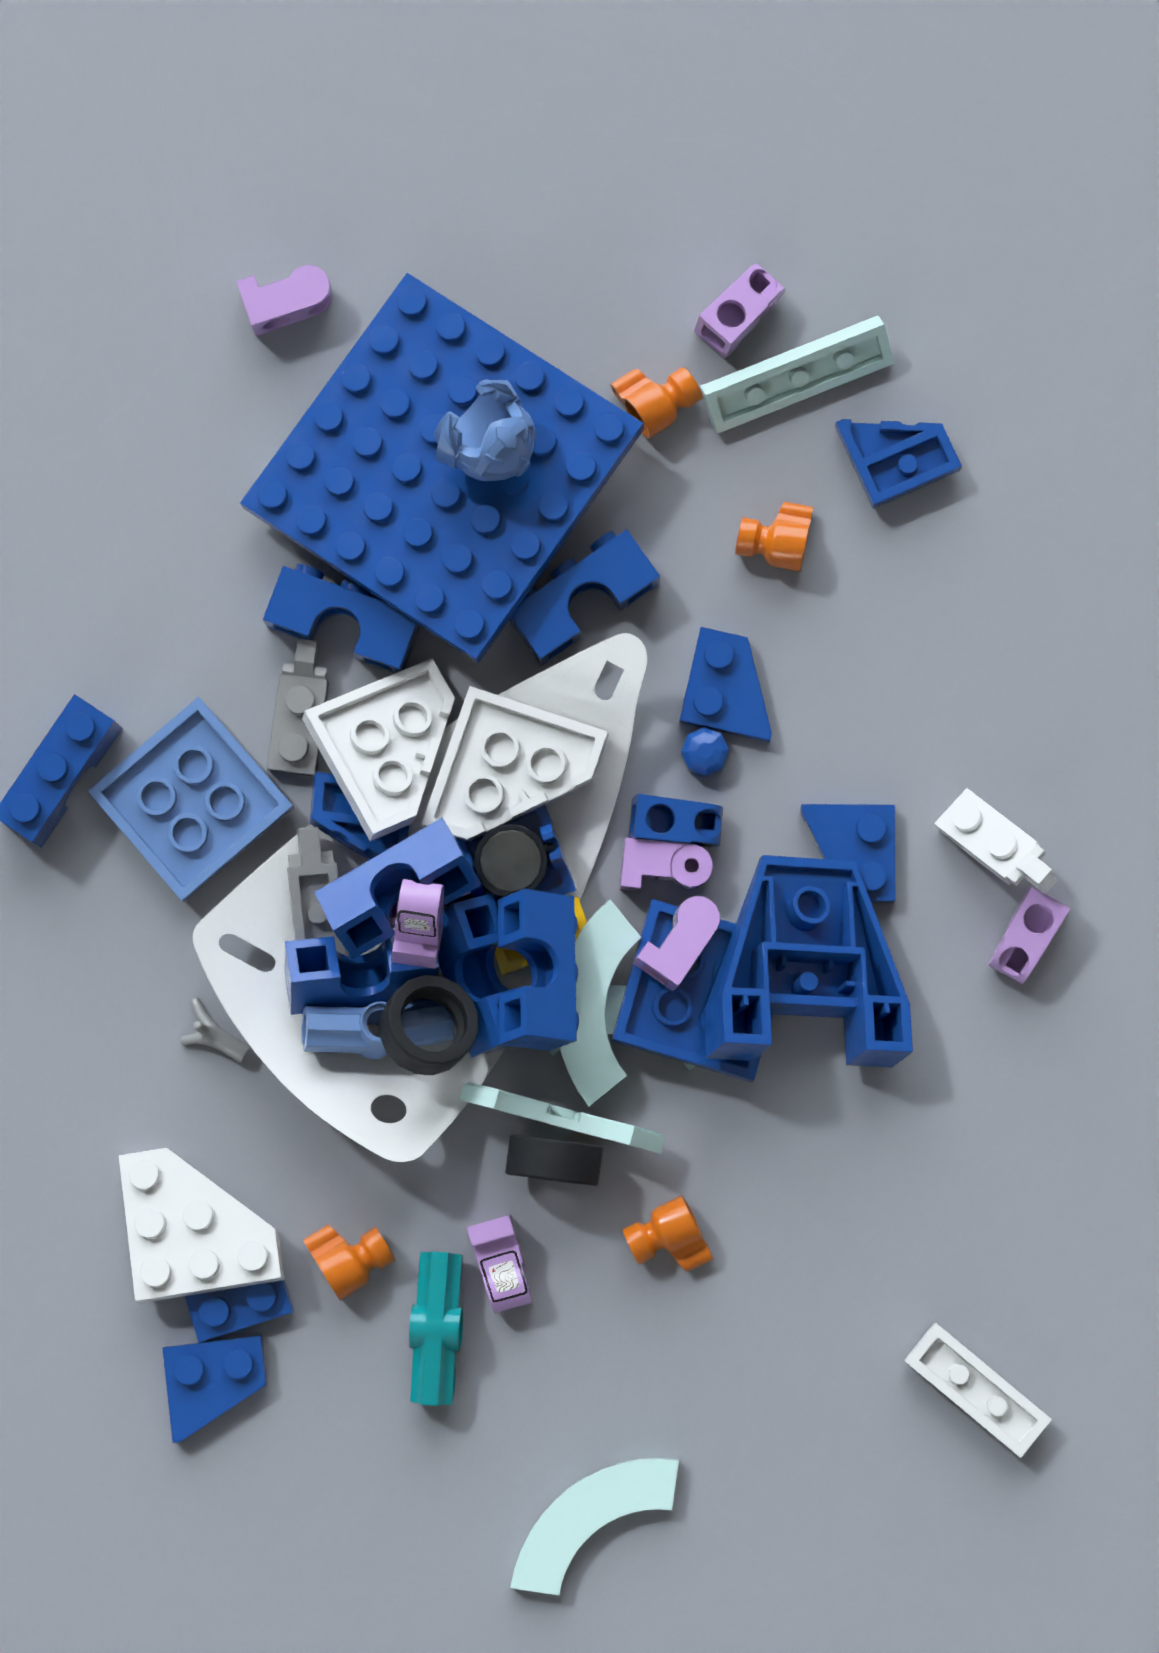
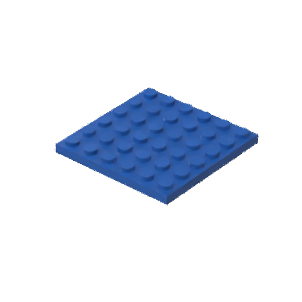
[240,273,644,663]

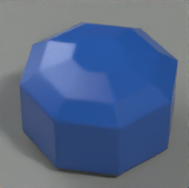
[681,727,729,778]

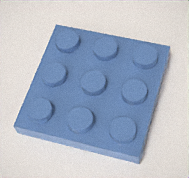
[88,697,294,902]

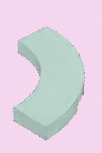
[560,899,641,1106]
[459,1082,665,1154]
[510,1458,679,1595]

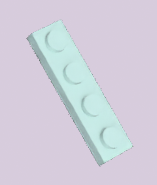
[700,316,895,434]

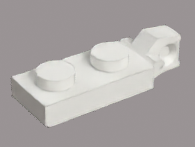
[934,788,1058,895]

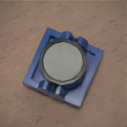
[455,804,577,908]

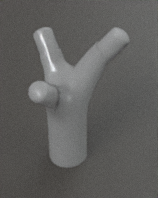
[181,998,250,1063]

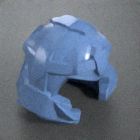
[433,379,536,481]

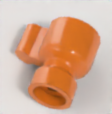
[610,367,703,439]
[735,501,814,572]
[622,1195,714,1272]
[303,1225,396,1301]

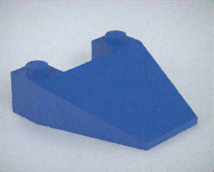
[704,855,913,1068]

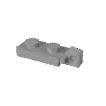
[266,639,329,777]
[287,827,347,955]

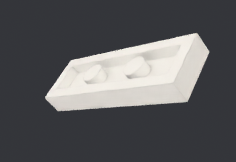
[904,1323,1052,1458]

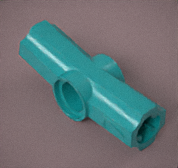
[409,1251,463,1406]

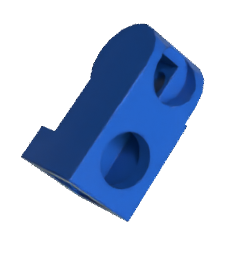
[628,794,723,847]

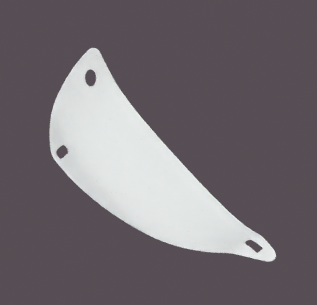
[193,633,647,1162]

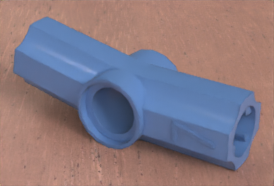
[301,1000,455,1060]

